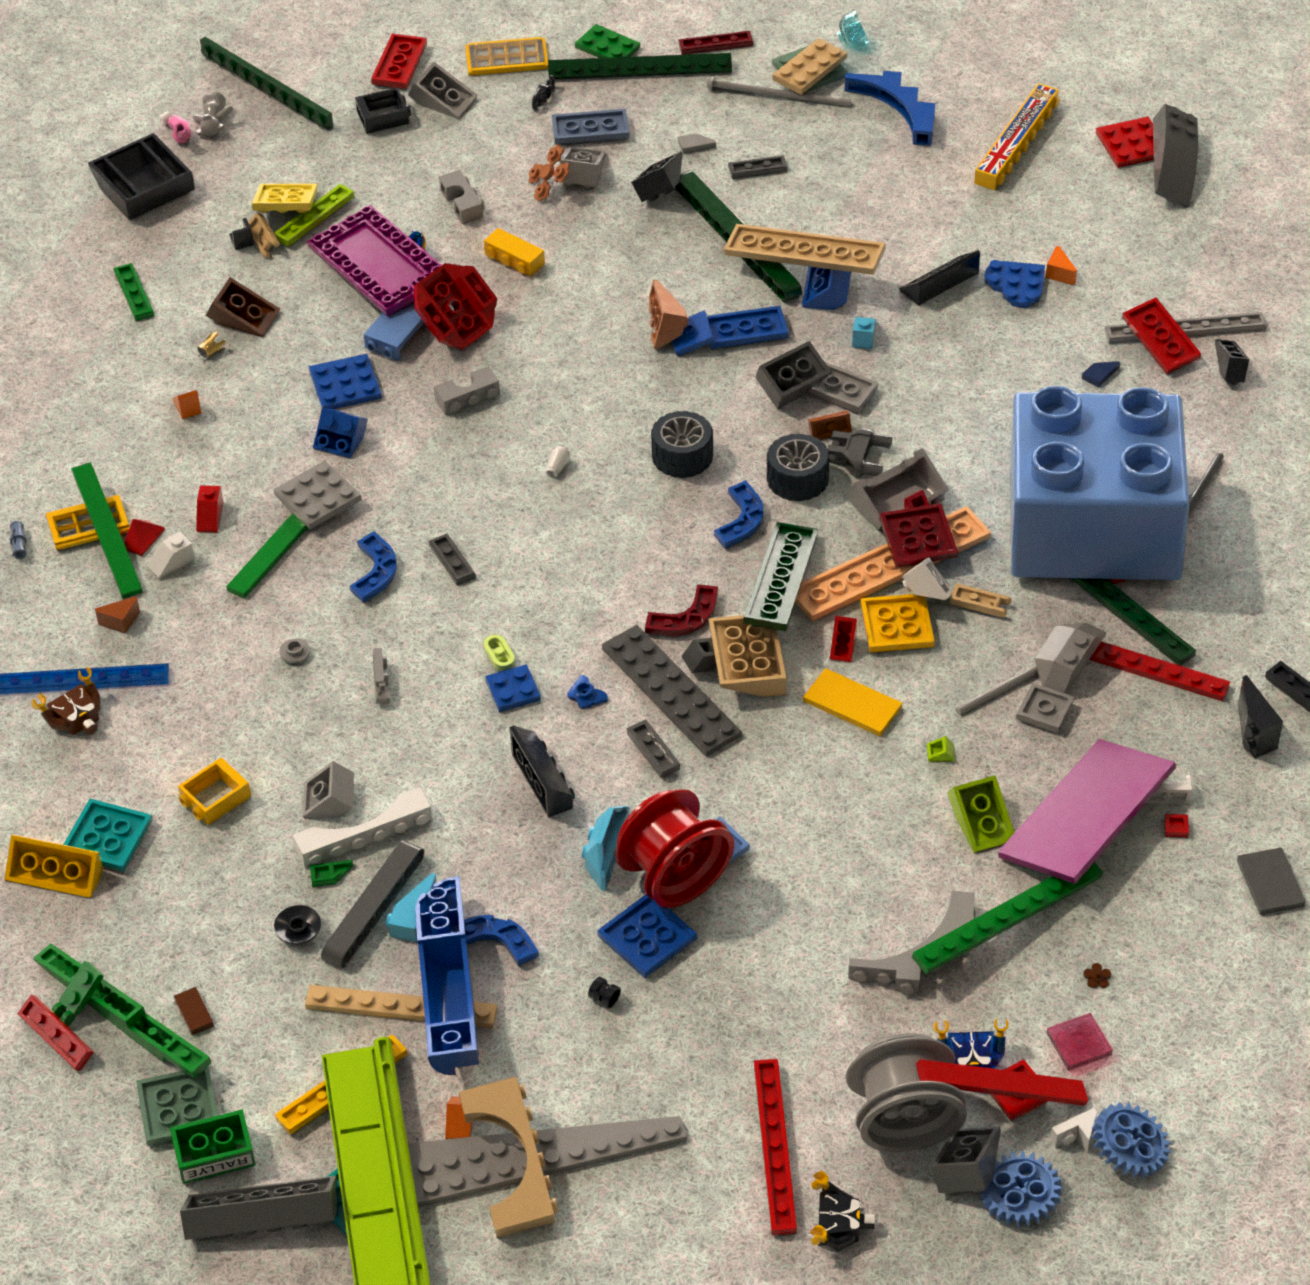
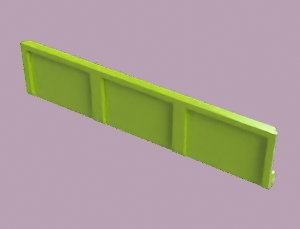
[321,1037,431,1285]

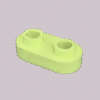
[484,635,515,671]

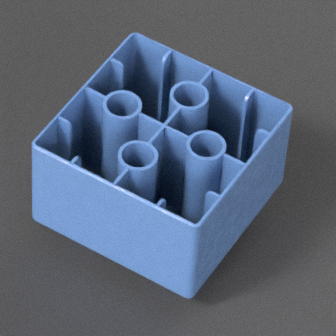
[1010,386,1189,580]

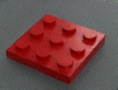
[1096,116,1154,168]

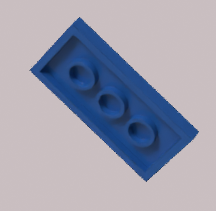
[708,306,789,349]

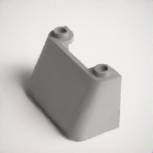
[846,448,949,530]

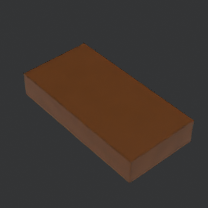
[174,987,214,1035]

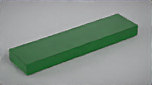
[113,263,154,321]

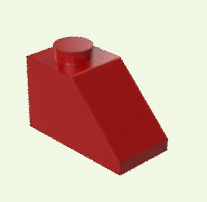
[196,485,224,533]

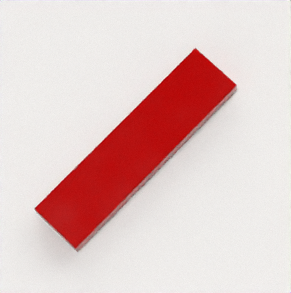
[17,995,94,1071]

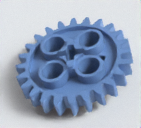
[1091,1102,1170,1178]
[980,1151,1062,1227]

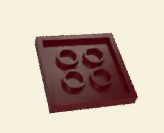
[879,503,958,567]

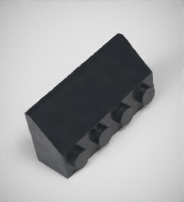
[509,725,575,818]

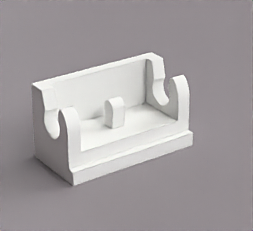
[1146,775,1192,803]

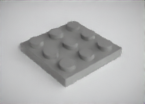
[274,460,362,530]

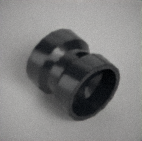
[588,976,621,1009]

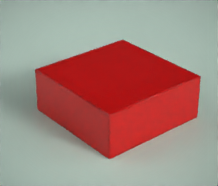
[1164,814,1189,838]

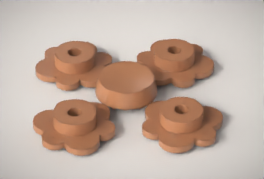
[528,145,570,202]

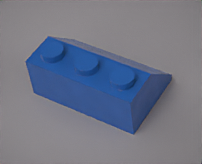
[802,266,852,310]

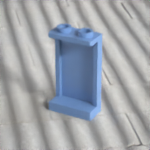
[363,301,424,361]

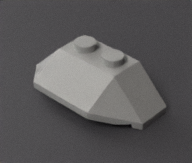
[1035,623,1106,694]

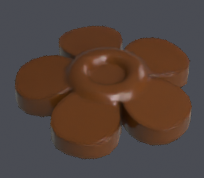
[1083,963,1111,988]

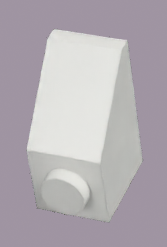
[147,532,195,580]

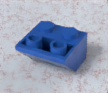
[313,408,368,458]

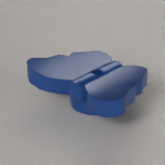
[567,675,608,709]

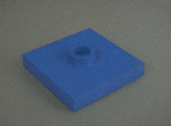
[672,310,714,356]

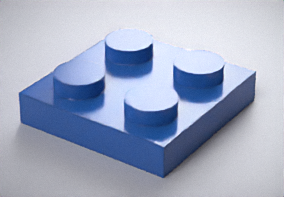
[485,664,541,712]

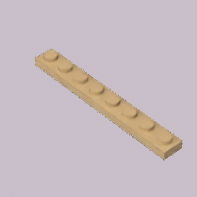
[305,985,498,1029]

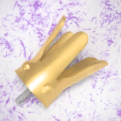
[197,332,226,359]

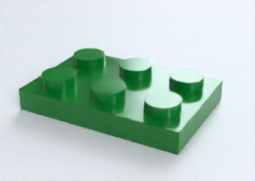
[575,24,640,58]

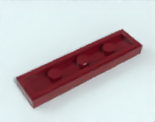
[678,31,753,55]

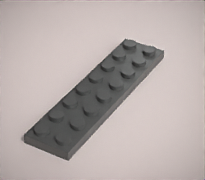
[602,625,742,757]

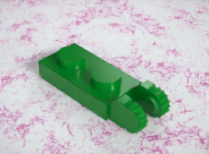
[51,961,104,1026]

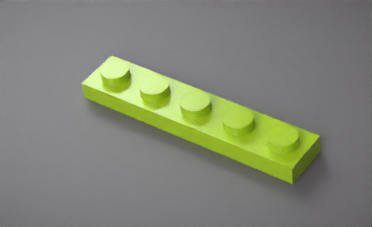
[274,184,355,247]

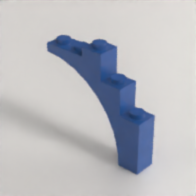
[845,71,936,146]

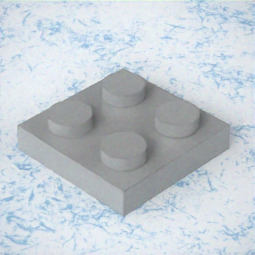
[1016,683,1074,733]

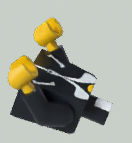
[810,1171,875,1251]

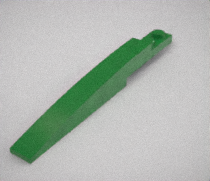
[34,943,212,1078]

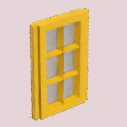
[45,495,130,551]

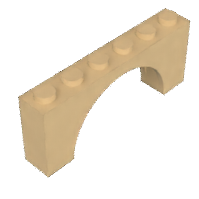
[459,1077,558,1238]

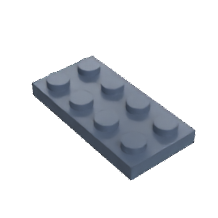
[552,108,630,144]

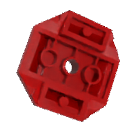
[414,263,498,350]

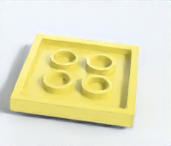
[252,184,318,213]

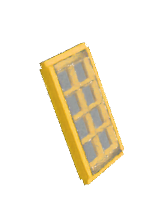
[465,37,548,76]

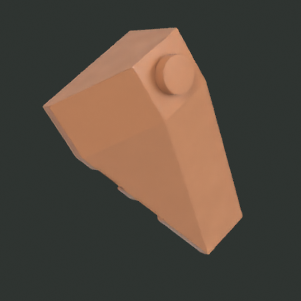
[649,279,689,349]

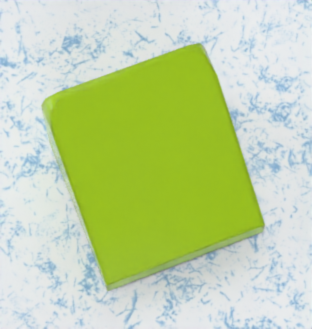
[926,736,955,762]

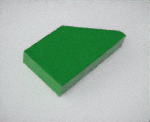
[310,860,353,887]

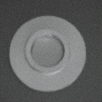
[280,639,310,664]

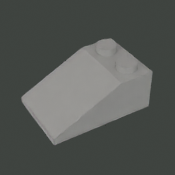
[408,61,478,119]
[560,147,606,189]

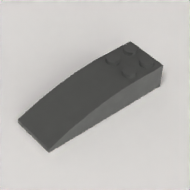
[1153,104,1198,207]

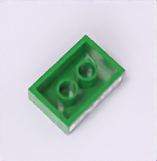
[170,1109,256,1184]

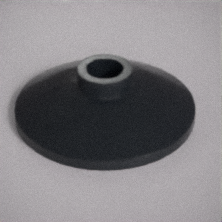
[274,905,321,945]

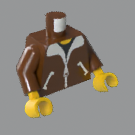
[31,667,101,735]

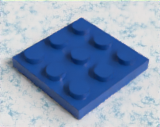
[309,353,382,409]
[597,894,697,978]

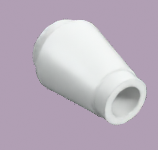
[546,446,570,478]

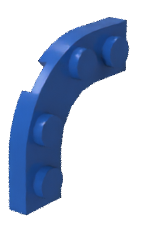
[714,480,763,549]
[350,531,397,603]
[465,915,539,966]

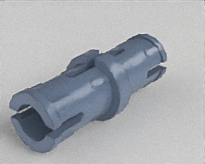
[10,521,27,559]

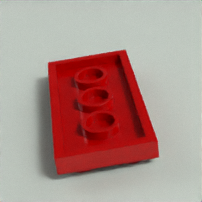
[371,33,427,89]
[1122,297,1201,374]

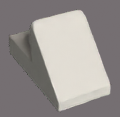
[1050,1108,1097,1152]

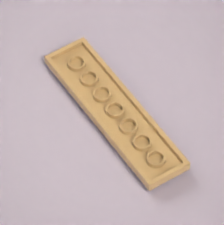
[724,224,886,275]

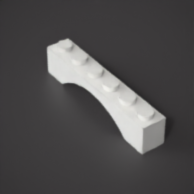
[293,787,432,867]

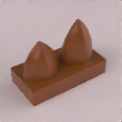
[808,411,852,440]

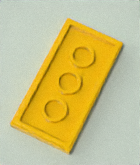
[803,668,902,737]

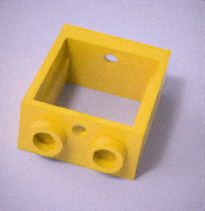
[178,757,251,826]

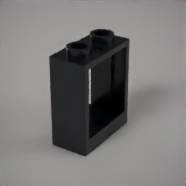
[355,87,411,134]

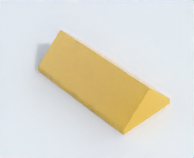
[4,835,104,898]

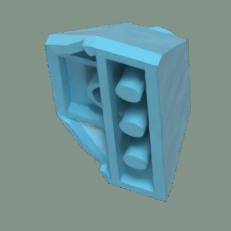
[582,806,630,891]

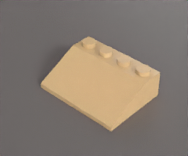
[708,615,786,697]

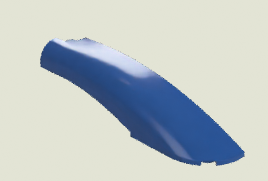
[415,876,479,1075]

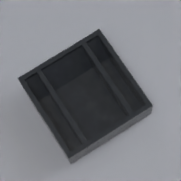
[88,133,195,220]

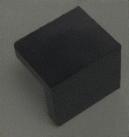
[229,218,254,250]

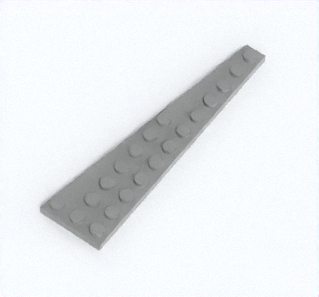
[408,1116,687,1207]

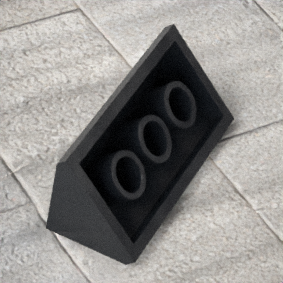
[899,250,980,306]

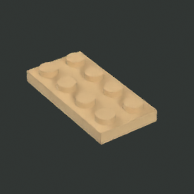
[772,38,847,95]

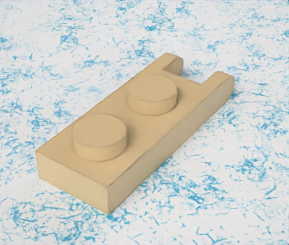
[248,212,280,259]
[949,583,1012,617]

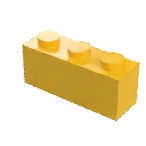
[484,228,545,277]

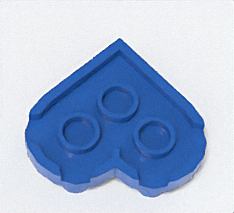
[984,260,1045,308]

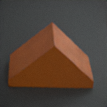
[95,596,140,633]

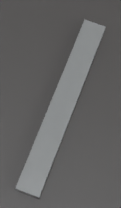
[1105,312,1267,344]

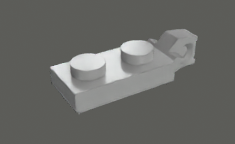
[373,648,391,704]

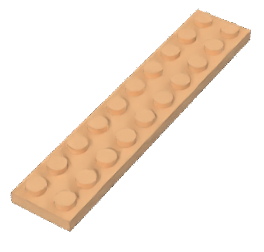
[796,506,991,621]

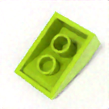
[947,775,1015,853]

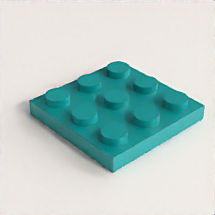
[63,798,153,872]

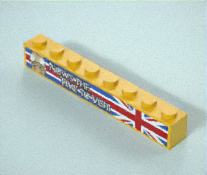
[974,83,1060,191]

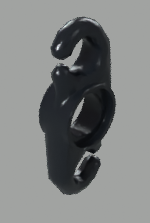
[532,75,555,110]

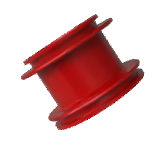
[615,789,734,908]

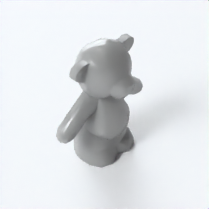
[193,92,233,137]

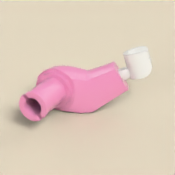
[159,111,191,144]

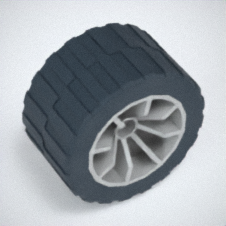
[651,411,713,478]
[767,433,830,501]

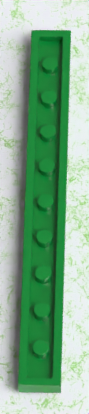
[911,862,1104,974]

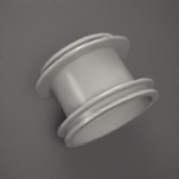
[846,1033,967,1152]

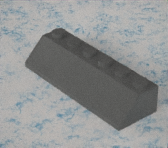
[180,1176,338,1242]

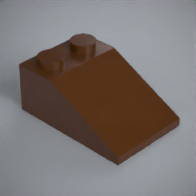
[205,277,280,337]

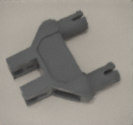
[827,428,893,477]

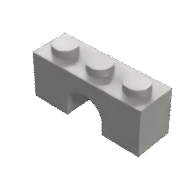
[439,170,485,224]
[434,366,500,415]

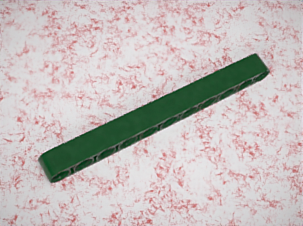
[675,170,802,302]

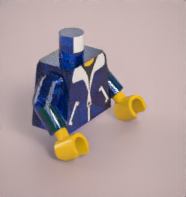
[933,1018,1009,1069]

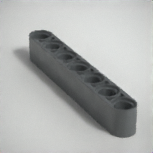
[321,840,425,968]

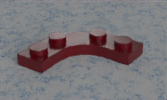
[645,584,718,636]

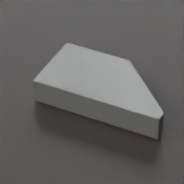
[678,133,716,153]

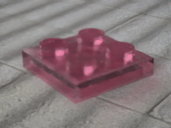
[1047,1013,1113,1071]

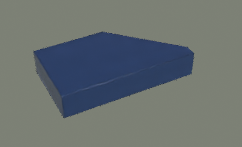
[1081,361,1120,387]

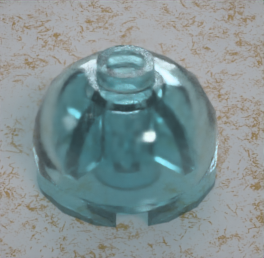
[837,10,869,48]

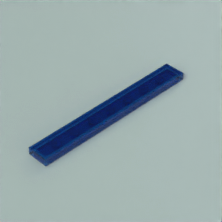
[0,663,169,694]

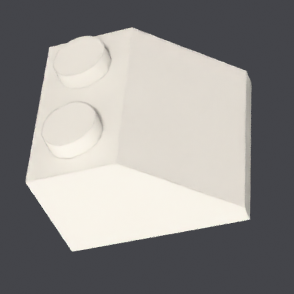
[902,557,953,600]

